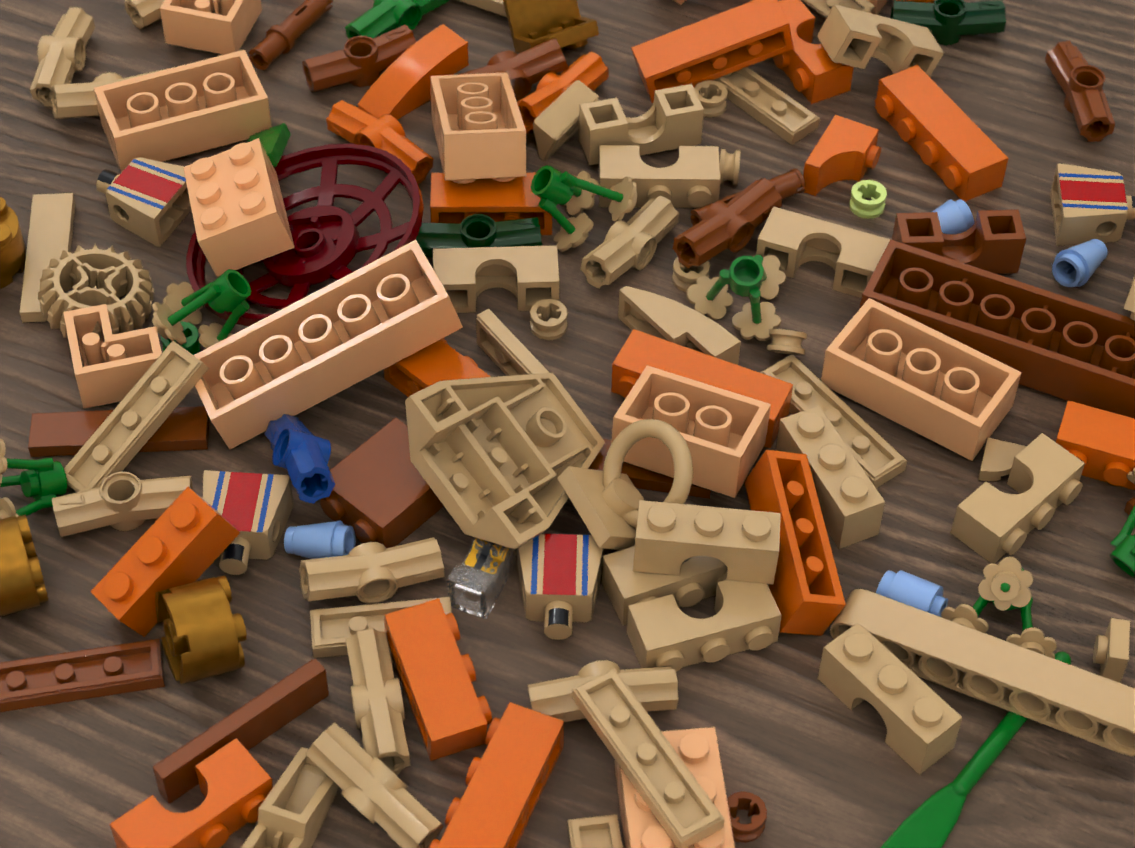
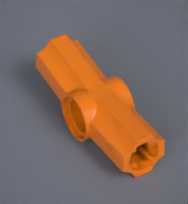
[517,51,609,133]
[326,100,434,184]

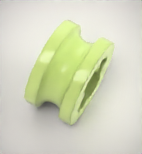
[849,180,887,219]

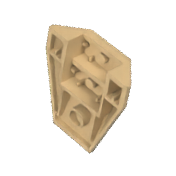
[405,372,605,549]

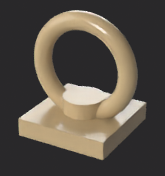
[557,419,693,550]

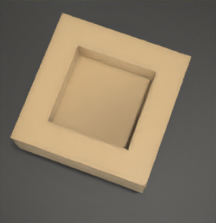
[1093,618,1130,683]

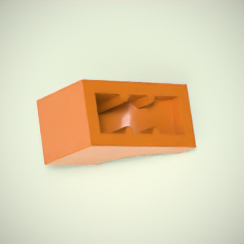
[803,115,881,196]

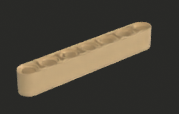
[830,589,1135,756]

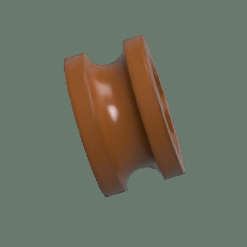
[727,791,767,843]

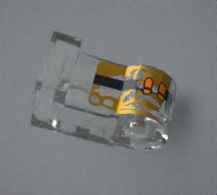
[447,537,517,620]

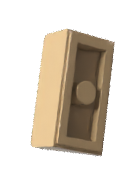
[533,80,599,161]

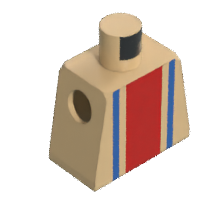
[96,157,191,247]
[1050,163,1135,246]
[203,470,294,575]
[517,534,604,640]

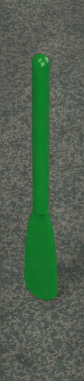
[880,651,1071,848]

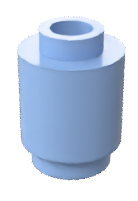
[876,570,948,617]

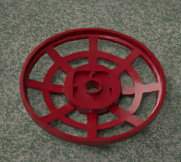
[186,143,424,326]

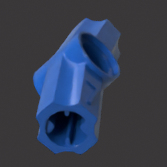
[265,414,335,504]

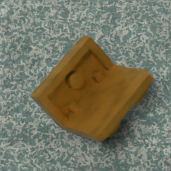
[503,0,600,53]

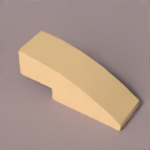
[618,286,741,365]
[241,747,339,848]

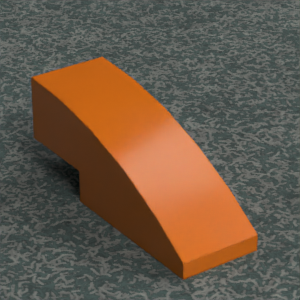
[358,24,469,120]

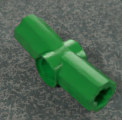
[345,0,448,39]

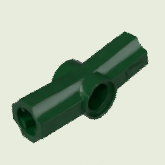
[890,0,1006,46]
[416,214,542,258]

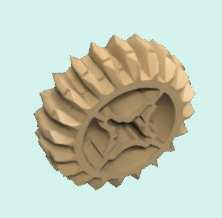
[38,243,154,340]

